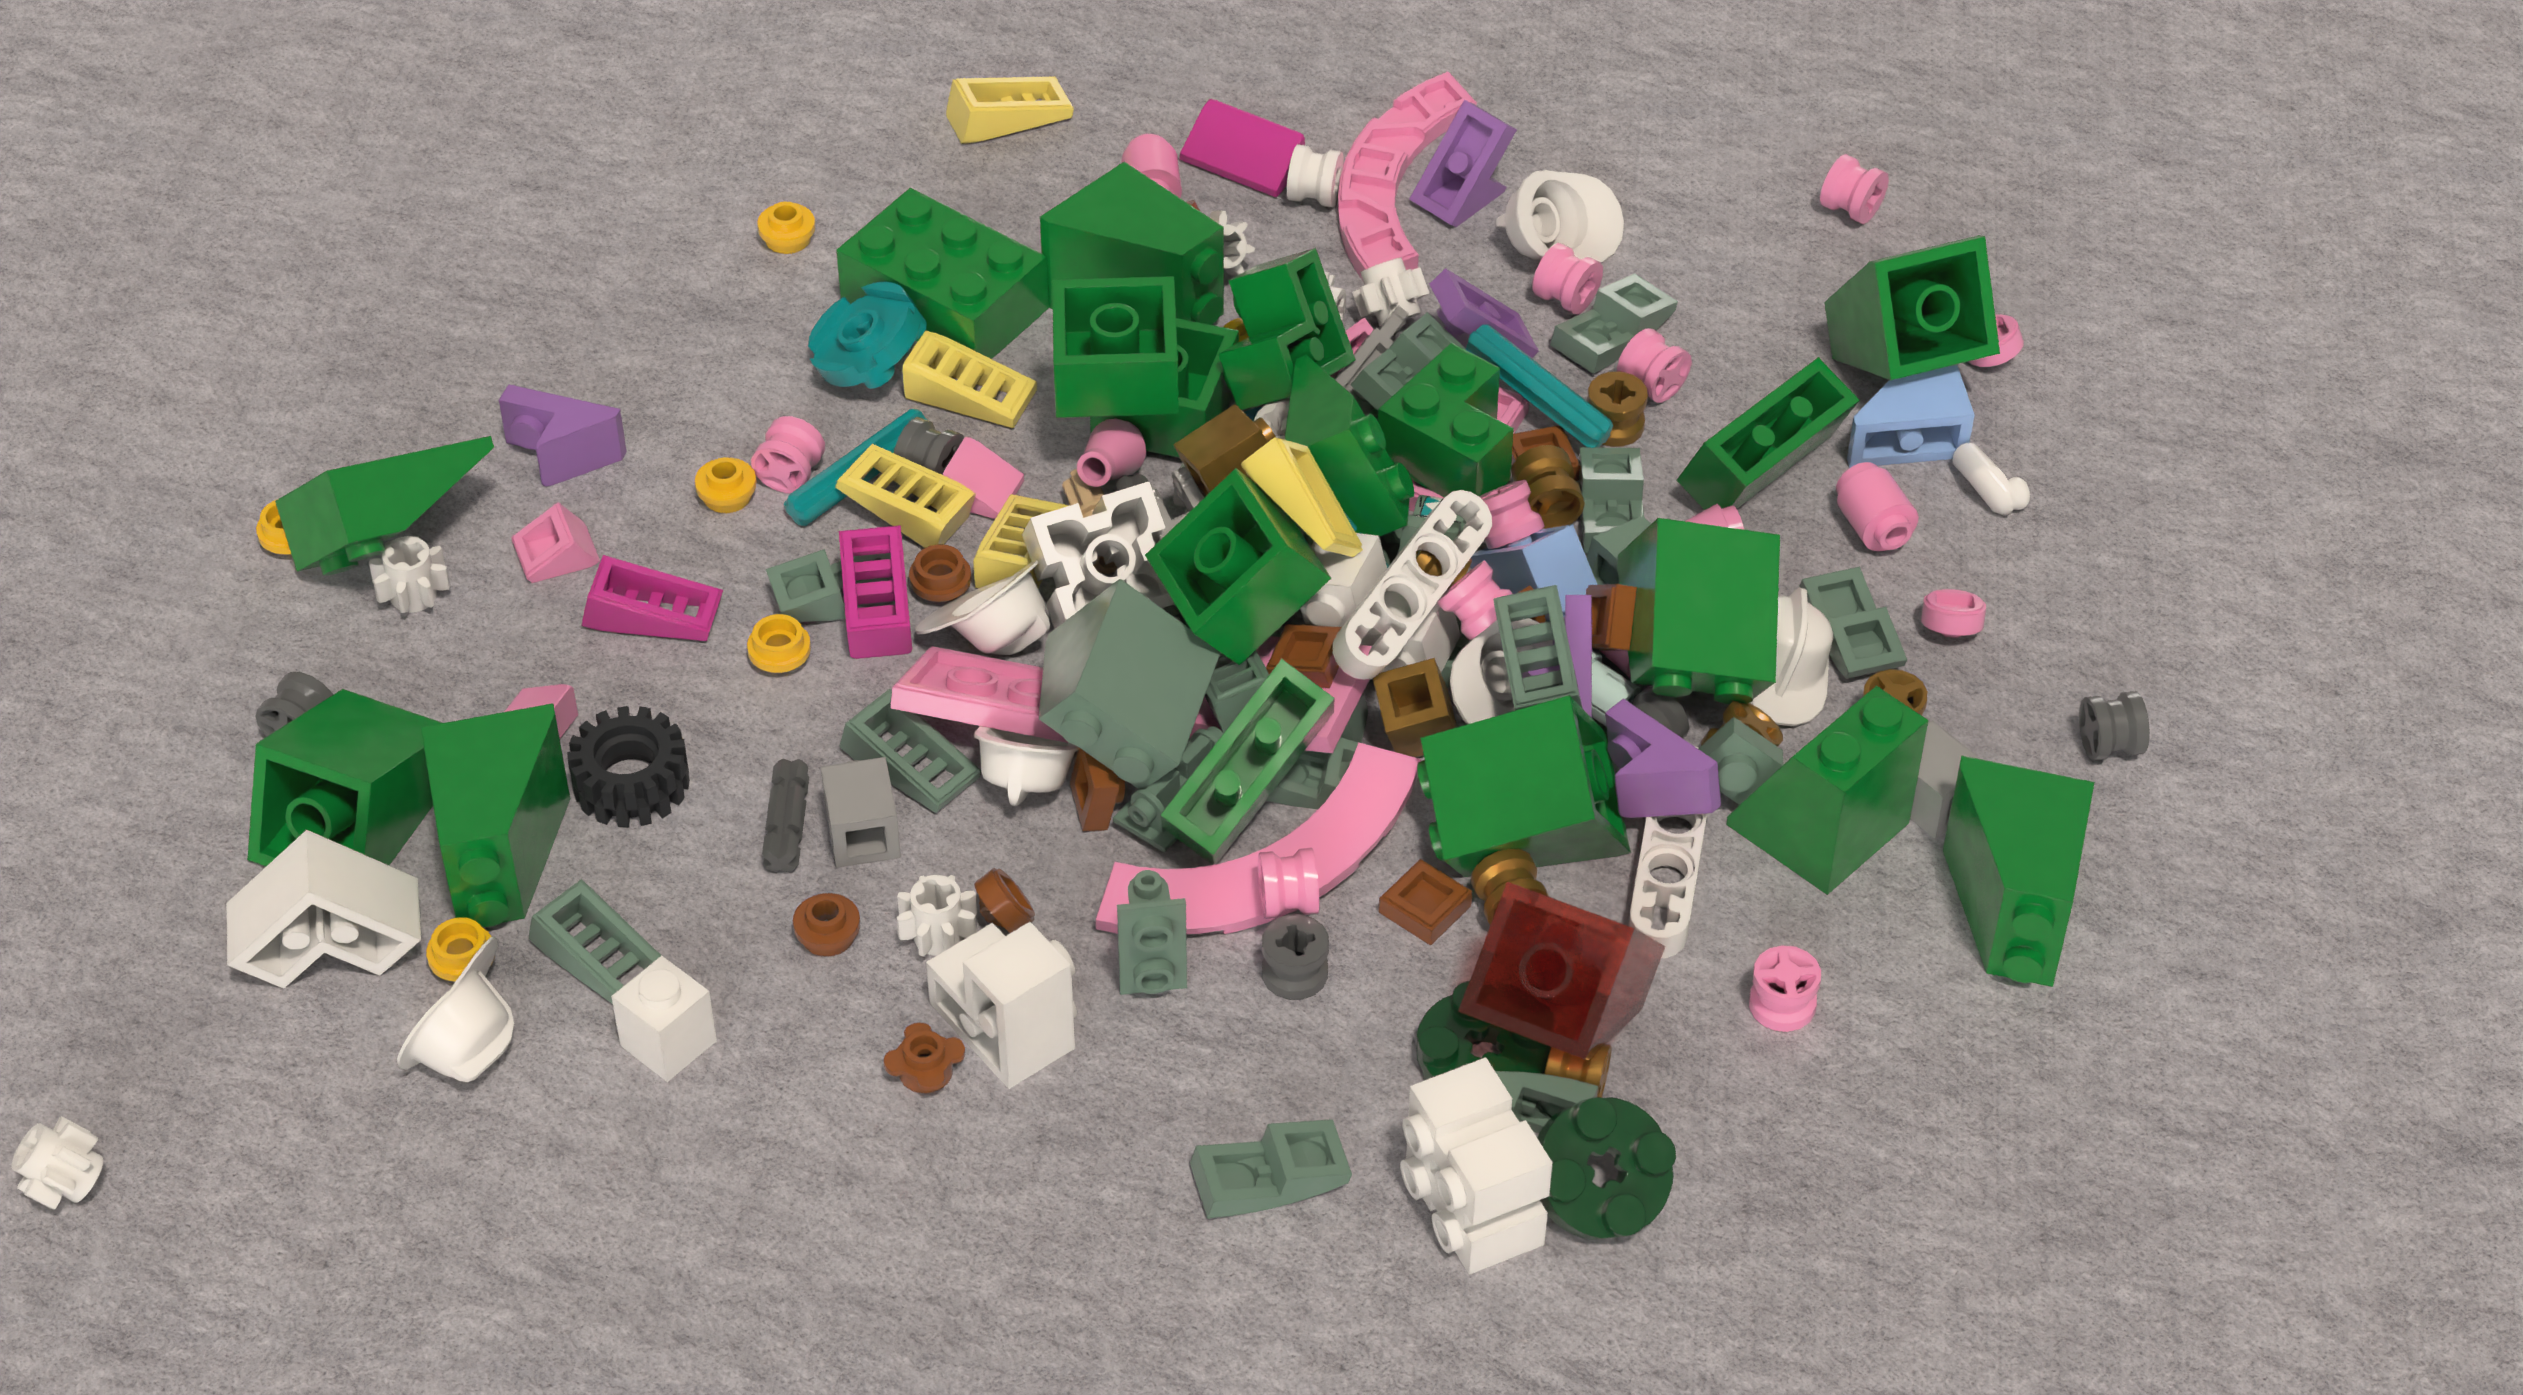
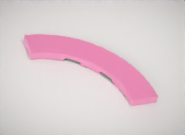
[1338,72,1477,282]
[1096,742,1421,934]

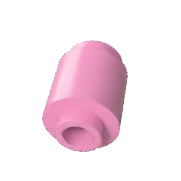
[1121,134,1182,198]
[1836,462,1919,551]

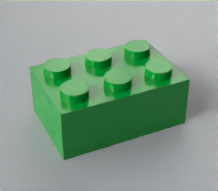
[836,187,1049,359]

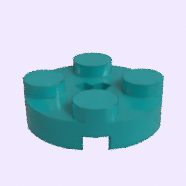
[808,282,927,389]

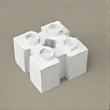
[1022,482,1180,629]
[1400,1057,1553,1275]

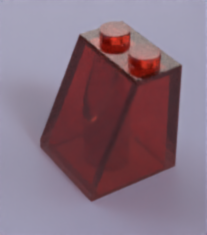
[1458,882,1666,1061]

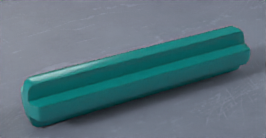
[1466,324,1613,448]
[784,409,929,526]

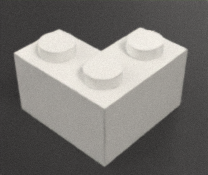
[1300,533,1460,679]
[226,830,421,988]
[926,922,1077,1089]

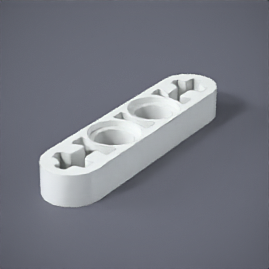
[1333,490,1492,680]
[1628,747,1708,958]

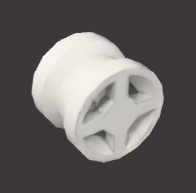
[1287,144,1344,207]

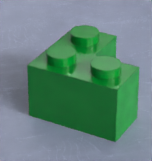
[1218,248,1356,410]
[1378,343,1514,498]

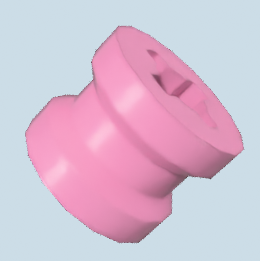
[1820,154,1889,224]
[1532,243,1603,315]
[1617,328,1692,403]
[751,416,825,493]
[1479,480,1545,549]
[1437,560,1513,640]
[1258,848,1319,919]
[1749,945,1821,1032]

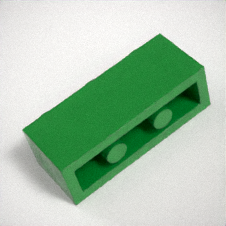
[1676,357,1860,510]
[1160,659,1335,865]

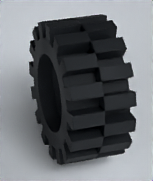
[567,706,690,828]

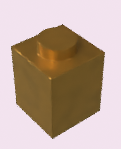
[1173,404,1276,497]
[1373,658,1457,757]

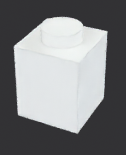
[611,956,717,1082]

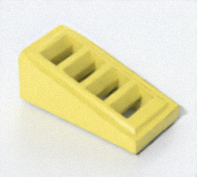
[946,76,1074,143]
[903,330,1037,428]
[1241,437,1363,557]
[835,444,976,548]
[973,494,1069,589]

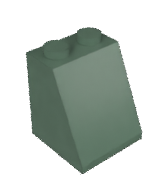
[1039,579,1221,789]

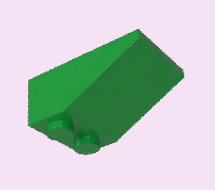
[1285,355,1414,537]
[275,436,494,576]

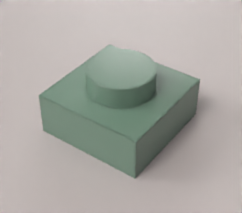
[1698,717,1784,805]

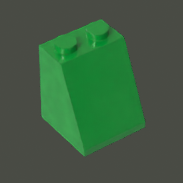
[1040,162,1224,325]
[1824,235,2000,380]
[1617,518,1780,704]
[1726,686,1929,895]
[247,689,442,866]
[1417,695,1631,877]
[421,703,571,927]
[1943,756,2095,987]

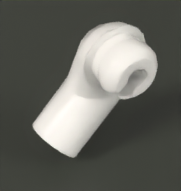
[1952,443,2030,515]

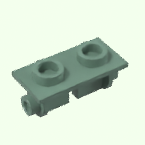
[1113,726,1224,853]
[1117,870,1187,995]

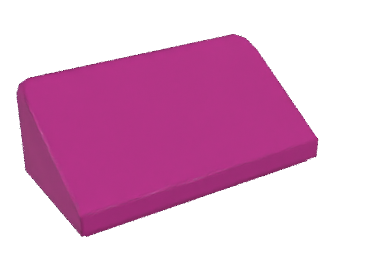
[1180,99,1305,198]

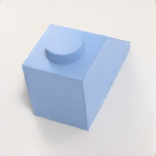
[1847,365,1975,468]
[1470,524,1597,622]

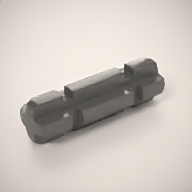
[762,759,809,872]

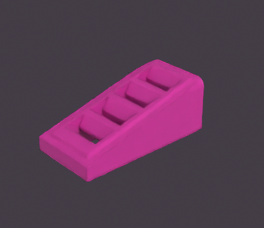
[839,525,912,659]
[581,555,723,641]

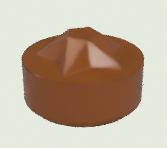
[974,868,1035,933]

